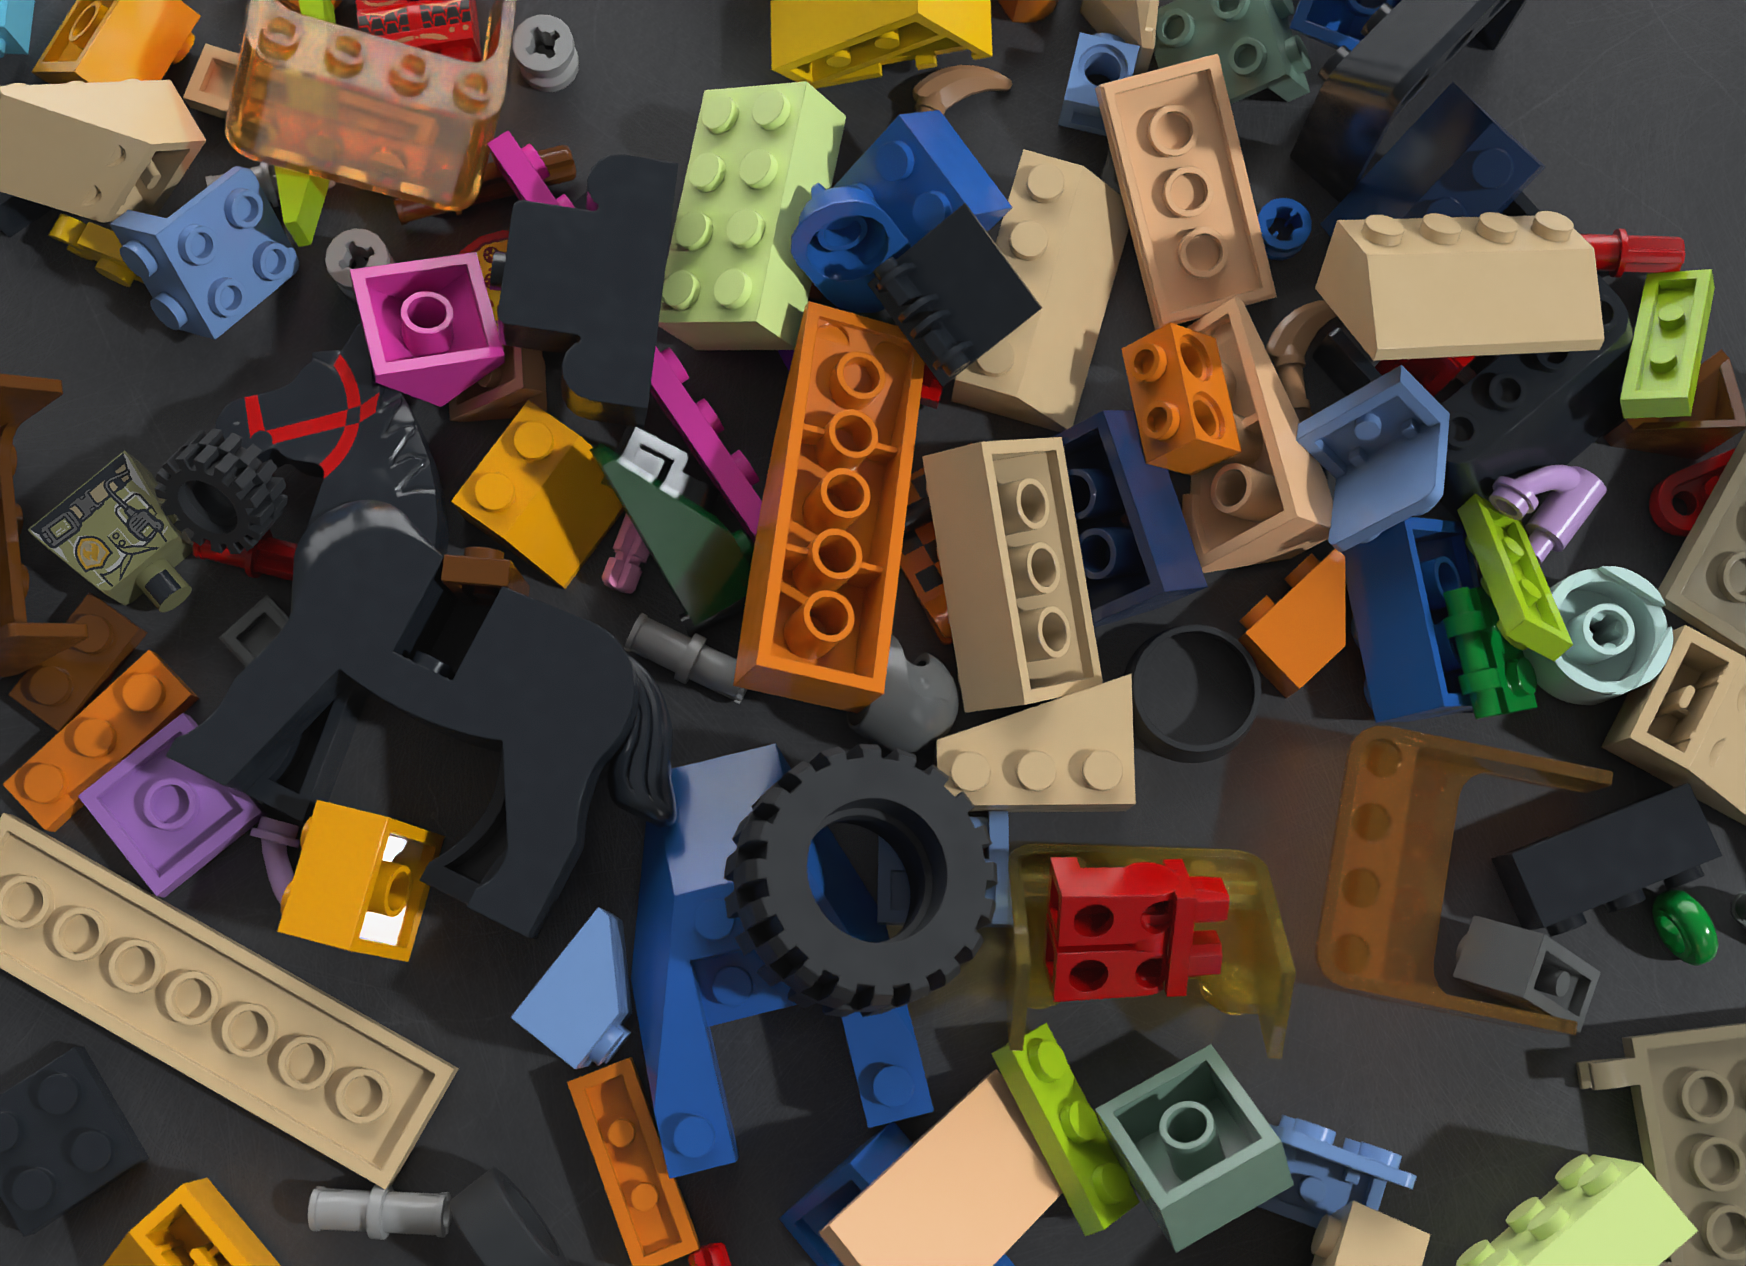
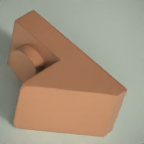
[449,344,547,422]

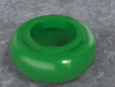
[1651,889,1719,966]

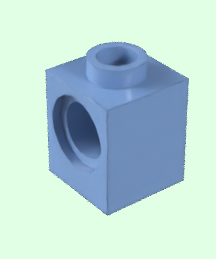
[1058,32,1140,136]

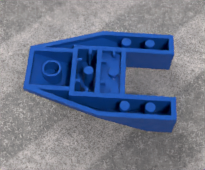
[631,743,934,1179]

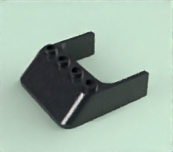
[1290,0,1528,203]
[1312,192,1634,522]

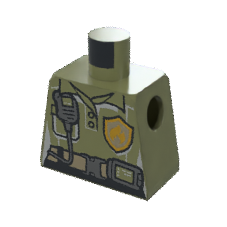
[28,451,193,613]

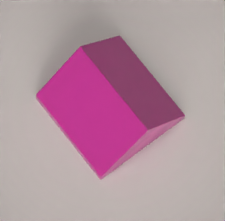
[350,252,505,407]

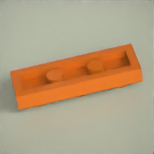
[2,650,199,832]
[567,1057,701,1266]

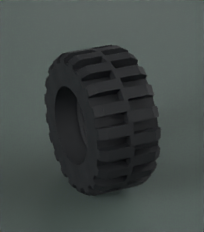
[724,744,998,1017]

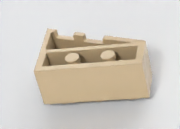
[933,674,1136,813]

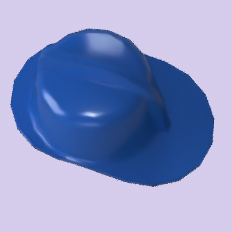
[790,182,912,313]

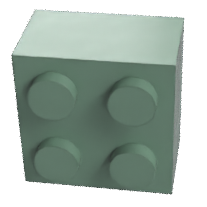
[1095,1044,1294,1252]

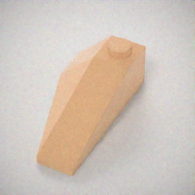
[1182,297,1333,573]

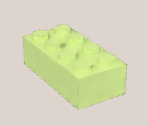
[658,81,846,350]
[1456,1154,1698,1266]

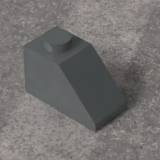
[1453,915,1601,1033]

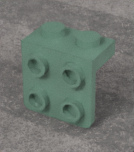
[1154,0,1311,105]

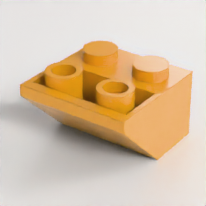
[103,1178,281,1266]

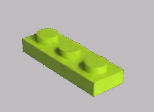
[1620,269,1715,418]
[1457,494,1573,661]
[991,1023,1140,1237]

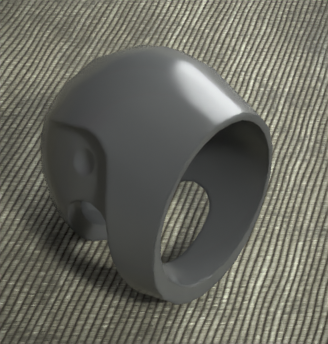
[846,635,959,754]

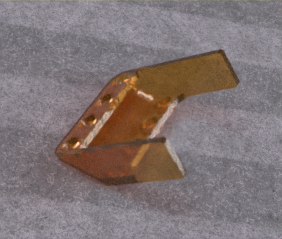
[225,0,517,211]
[1315,726,1613,1035]

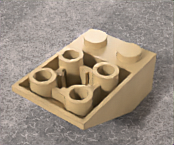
[0,79,206,223]
[1601,625,1746,826]

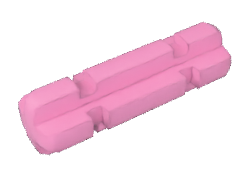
[602,513,649,594]

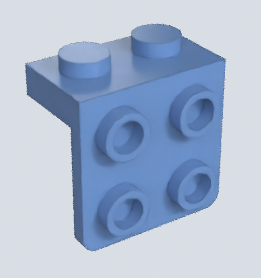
[110,166,299,340]
[1296,365,1450,552]
[1257,1115,1417,1228]

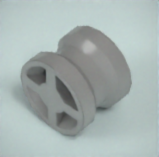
[512,15,579,92]
[325,228,395,302]

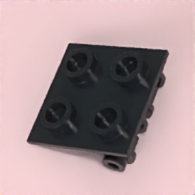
[867,203,1042,386]

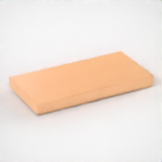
[1095,53,1277,330]
[819,1069,1063,1266]

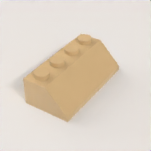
[951,149,1129,432]
[1315,211,1605,361]
[922,437,1103,713]

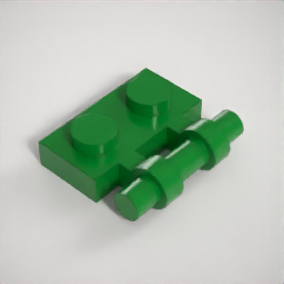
[1443,587,1538,720]

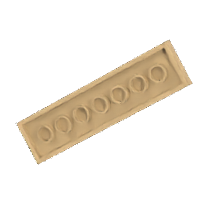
[0,813,459,1189]

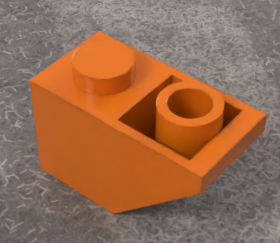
[1238,549,1346,698]

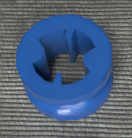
[1258,198,1312,261]

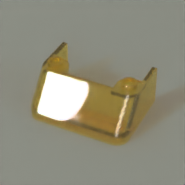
[1005,843,1296,1059]

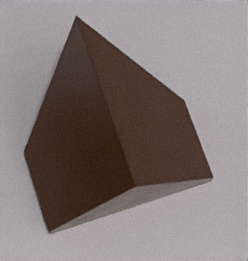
[1603,349,1746,460]

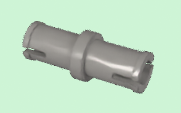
[624,613,747,705]
[308,1185,452,1240]

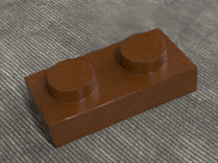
[441,547,530,608]
[8,592,148,732]

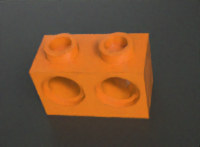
[1122,322,1242,476]

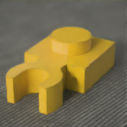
[49,214,144,287]

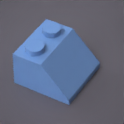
[511,907,632,1069]

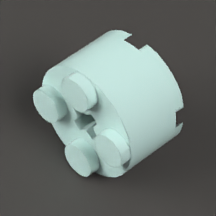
[1523,566,1673,705]

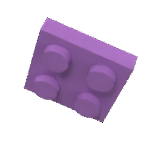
[78,713,268,898]

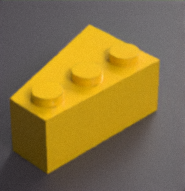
[770,0,993,89]

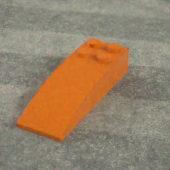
[733,301,925,713]

